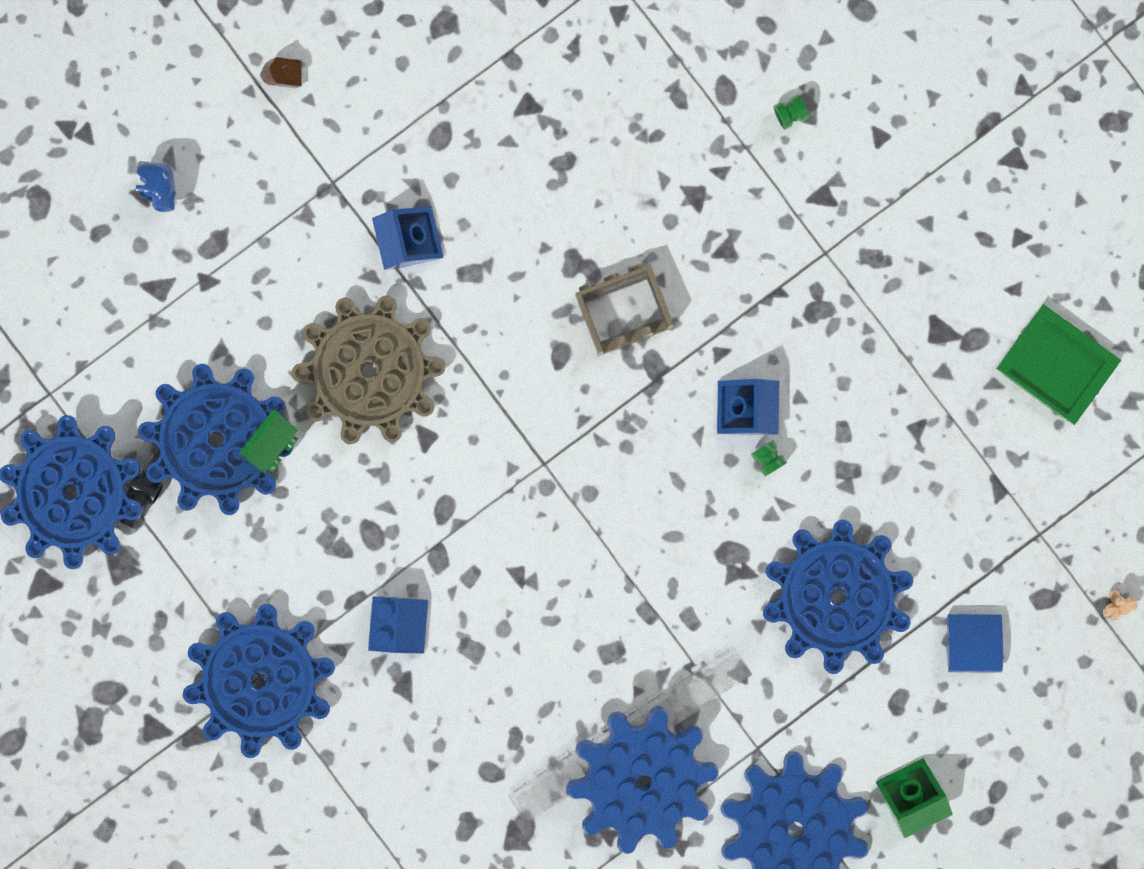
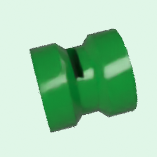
[773,94,809,130]
[751,440,787,476]

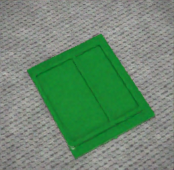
[996,304,1122,425]

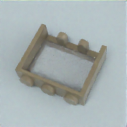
[575,263,674,357]

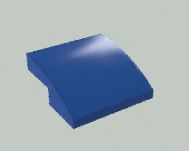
[946,614,1003,673]

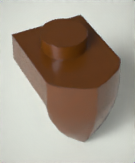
[260,57,302,88]

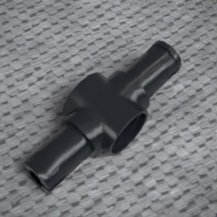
[120,449,163,528]

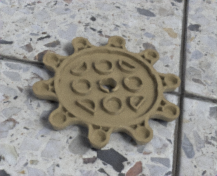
[292,296,446,444]

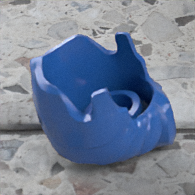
[135,161,176,212]

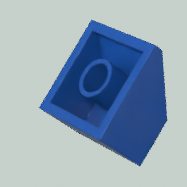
[372,206,444,270]
[717,379,780,435]
[368,596,428,654]

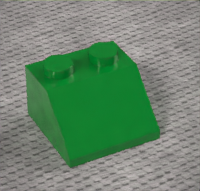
[238,409,299,474]
[876,758,953,838]

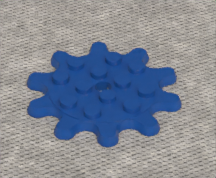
[138,364,293,515]
[0,415,142,570]
[763,519,913,674]
[183,604,335,758]
[566,706,719,854]
[720,751,869,869]

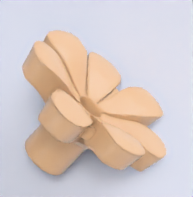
[1103,590,1138,620]

